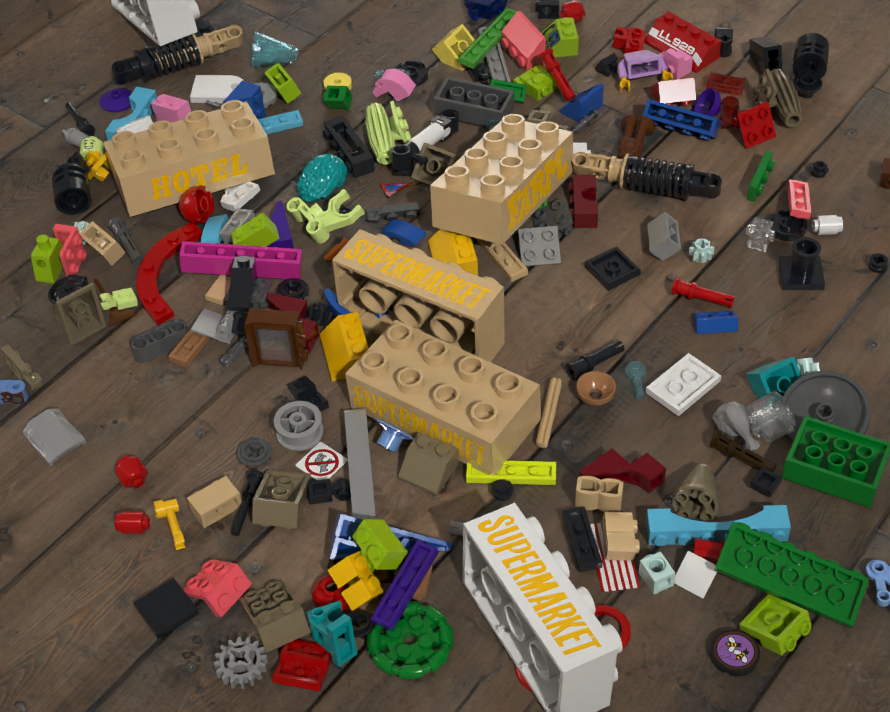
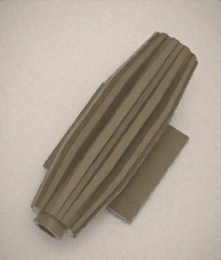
[752,68,803,127]

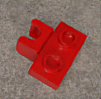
[612,27,646,53]

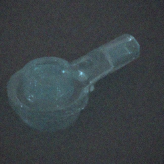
[625,361,646,400]

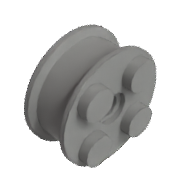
[274,401,324,451]

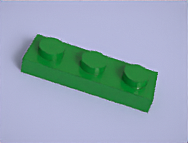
[747,150,775,202]

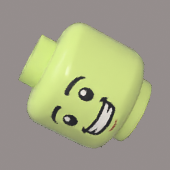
[80,136,104,161]

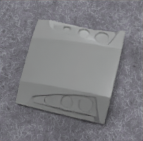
[23,408,87,467]

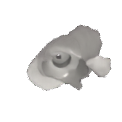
[712,401,760,451]

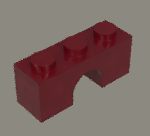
[569,175,598,228]

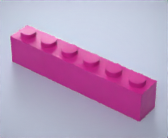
[179,241,302,279]

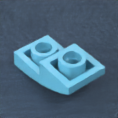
[201,214,229,244]

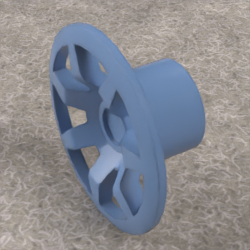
[374,418,414,453]

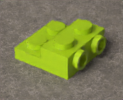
[513,64,559,101]
[739,594,811,656]

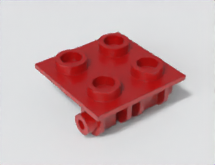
[733,101,776,149]

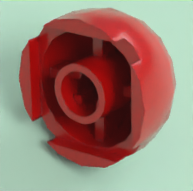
[178,185,214,224]

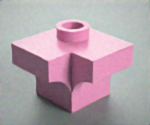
[659,48,693,80]

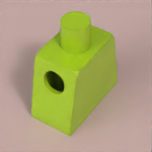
[31,235,63,284]

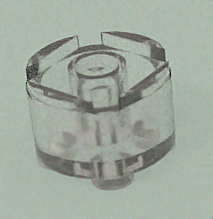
[745,391,796,443]

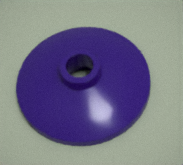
[100,88,132,112]

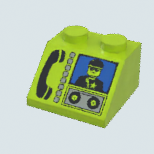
[541,17,579,57]

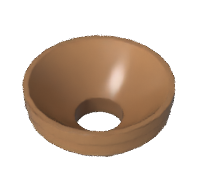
[576,371,616,405]

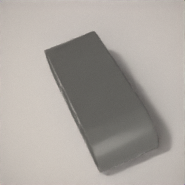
[130,319,188,363]

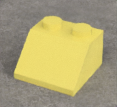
[432,24,475,71]

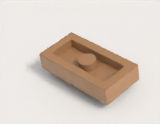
[168,329,209,368]

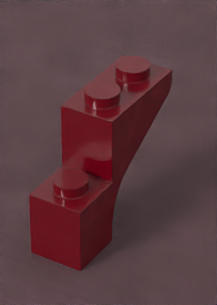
[267,292,319,353]
[579,448,666,494]

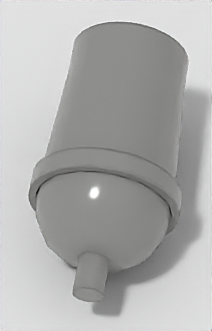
[62,127,90,148]

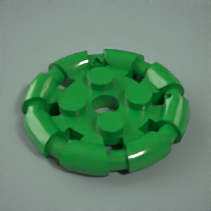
[366,601,454,680]

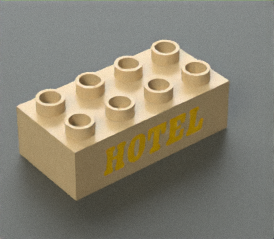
[103,100,275,217]

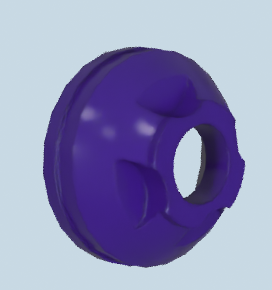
[694,88,722,117]

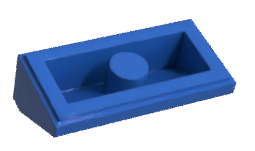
[693,311,738,334]

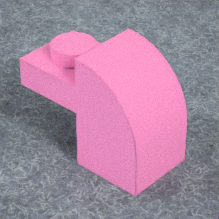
[372,69,416,102]

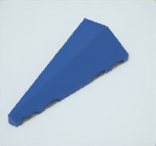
[329,513,453,559]

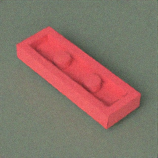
[787,179,812,219]

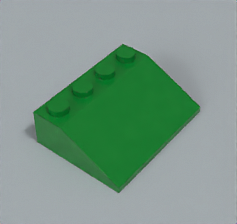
[782,416,890,508]

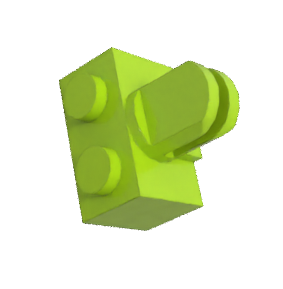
[352,519,408,573]

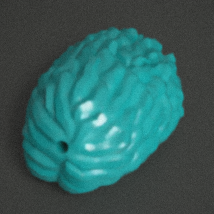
[297,154,348,203]

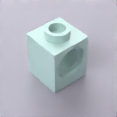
[639,551,675,595]

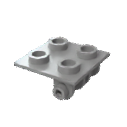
[518,226,561,266]
[190,309,238,344]

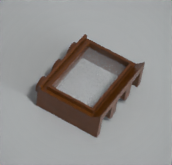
[244,308,308,370]

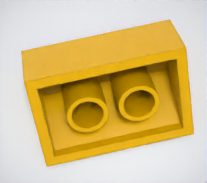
[428,229,478,276]
[320,312,369,382]

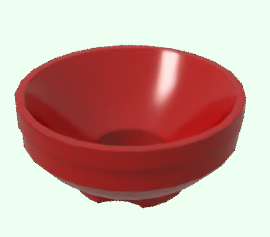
[312,575,350,612]

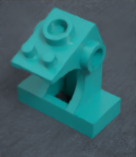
[306,601,357,667]

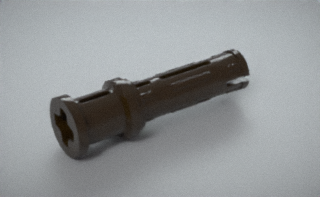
[709,430,777,472]

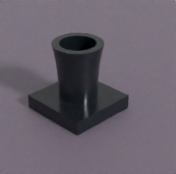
[779,237,825,290]

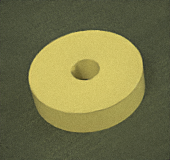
[324,73,352,91]

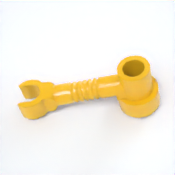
[153,498,185,550]

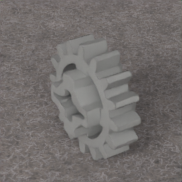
[214,637,268,689]

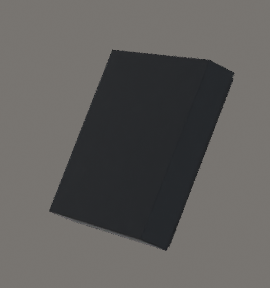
[585,247,641,291]
[133,578,199,639]

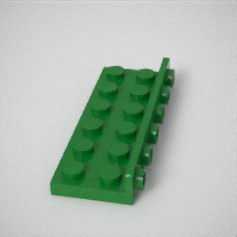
[714,522,869,629]

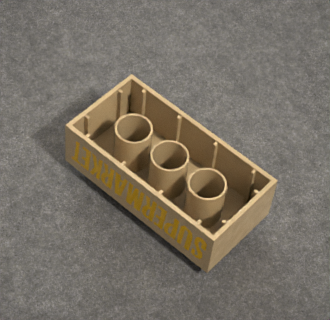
[332,229,505,362]
[345,320,541,476]

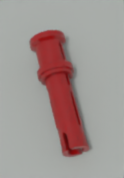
[538,48,576,102]
[671,277,735,308]

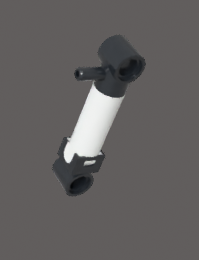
[392,109,459,171]

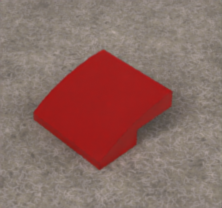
[273,639,332,692]

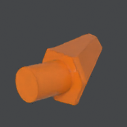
[323,237,349,261]

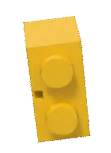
[328,551,384,611]

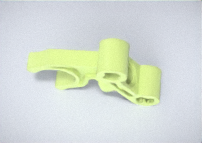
[287,189,365,244]

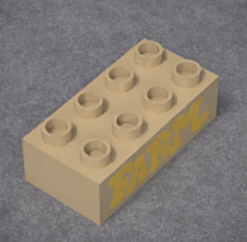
[430,114,573,245]

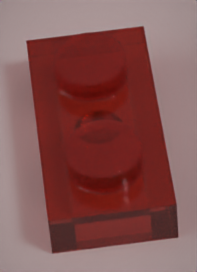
[706,73,746,95]

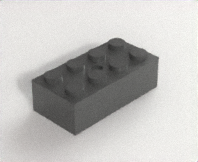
[434,77,514,128]

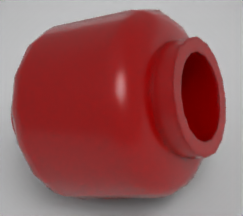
[560,0,586,23]
[114,455,148,489]

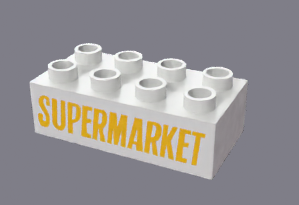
[462,503,623,712]

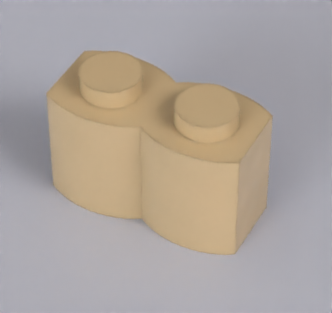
[575,476,623,512]
[602,512,640,560]

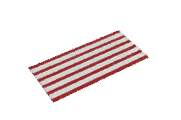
[590,523,640,592]

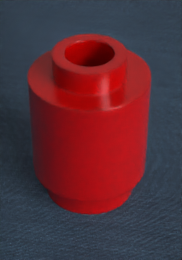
[115,511,150,534]

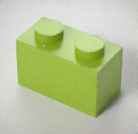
[264,63,302,104]
[231,213,279,247]

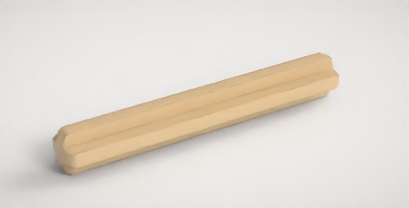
[536,377,562,448]

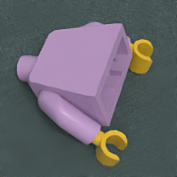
[617,50,673,93]

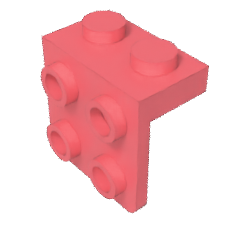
[53,224,87,277]
[183,559,252,617]

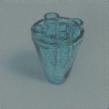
[251,32,299,68]

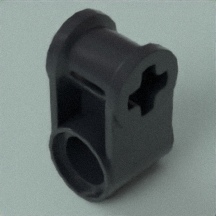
[714,28,733,57]

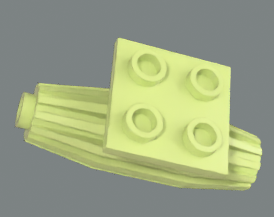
[365,101,411,165]

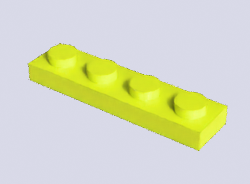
[466,461,556,485]

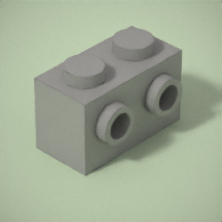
[647,212,681,261]

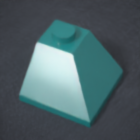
[746,357,802,414]

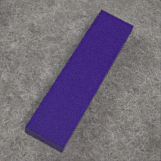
[370,540,439,632]

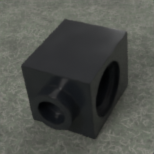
[535,0,559,19]

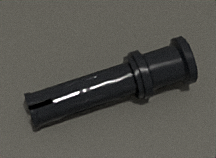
[565,339,625,381]

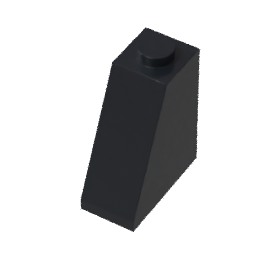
[749,36,782,76]

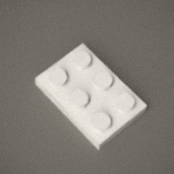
[646,353,721,416]

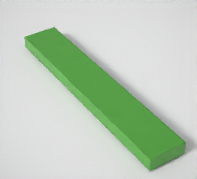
[458,8,517,69]

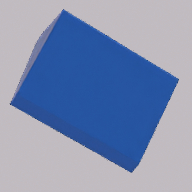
[559,83,604,122]

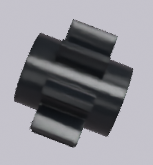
[306,302,333,326]

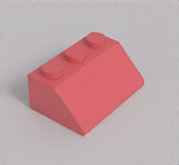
[501,11,546,71]

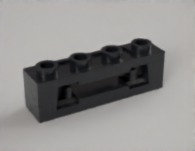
[322,115,375,179]

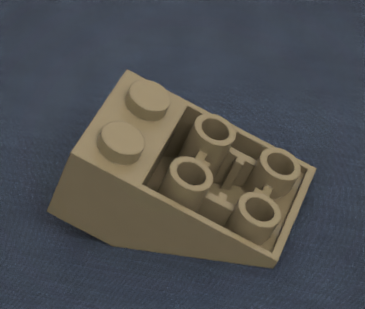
[239,579,311,653]

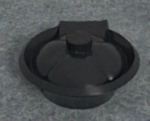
[48,274,89,304]

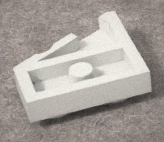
[220,182,260,212]

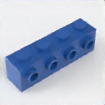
[643,99,721,141]

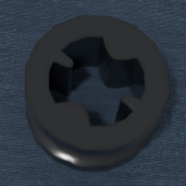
[868,253,888,273]

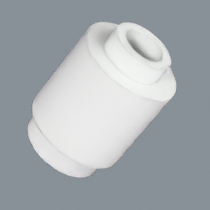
[812,215,843,235]

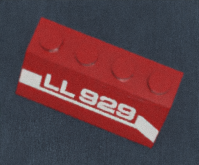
[644,11,721,73]

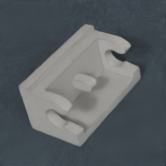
[218,208,256,245]

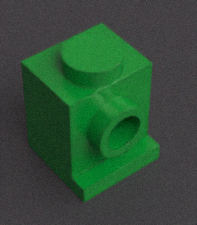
[323,85,353,111]

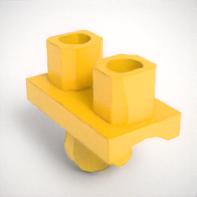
[85,151,111,182]

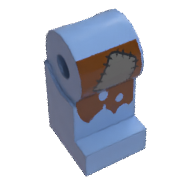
[0,379,29,405]

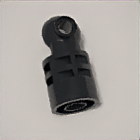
[792,33,829,98]
[52,151,92,215]

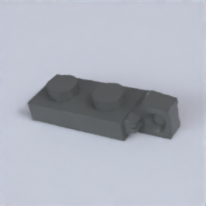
[367,202,420,223]

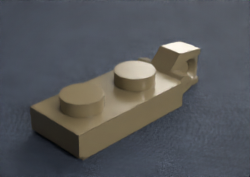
[1,344,43,391]

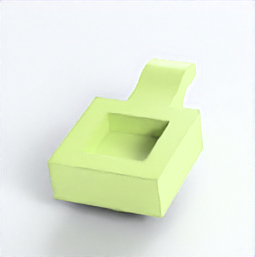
[100,288,138,310]

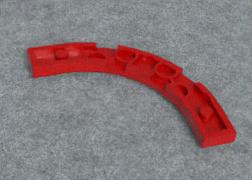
[136,223,202,326]

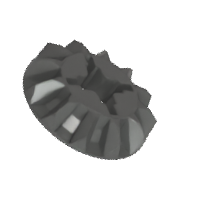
[237,438,272,468]

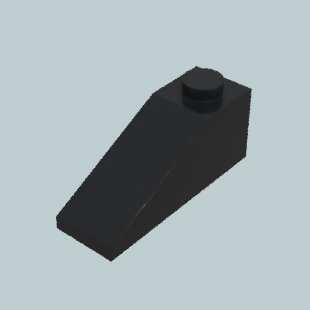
[228,256,257,311]

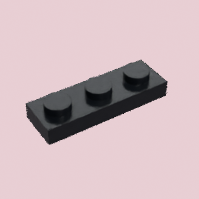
[562,506,602,572]

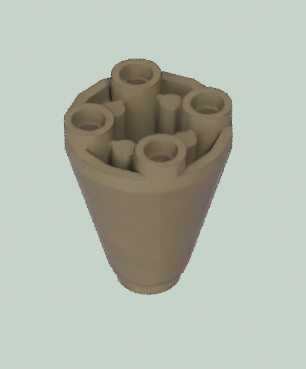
[672,464,719,522]

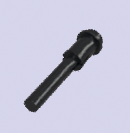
[65,102,95,136]
[231,470,263,536]

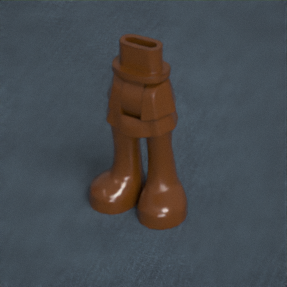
[617,114,656,159]

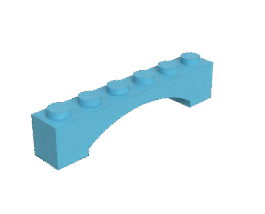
[646,505,791,546]

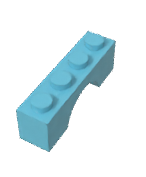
[105,87,157,141]

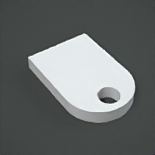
[190,75,243,103]

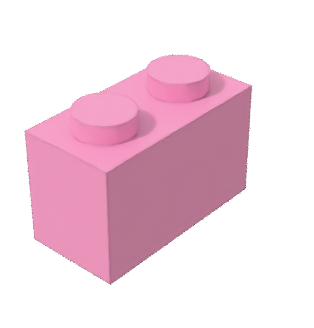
[151,94,192,123]

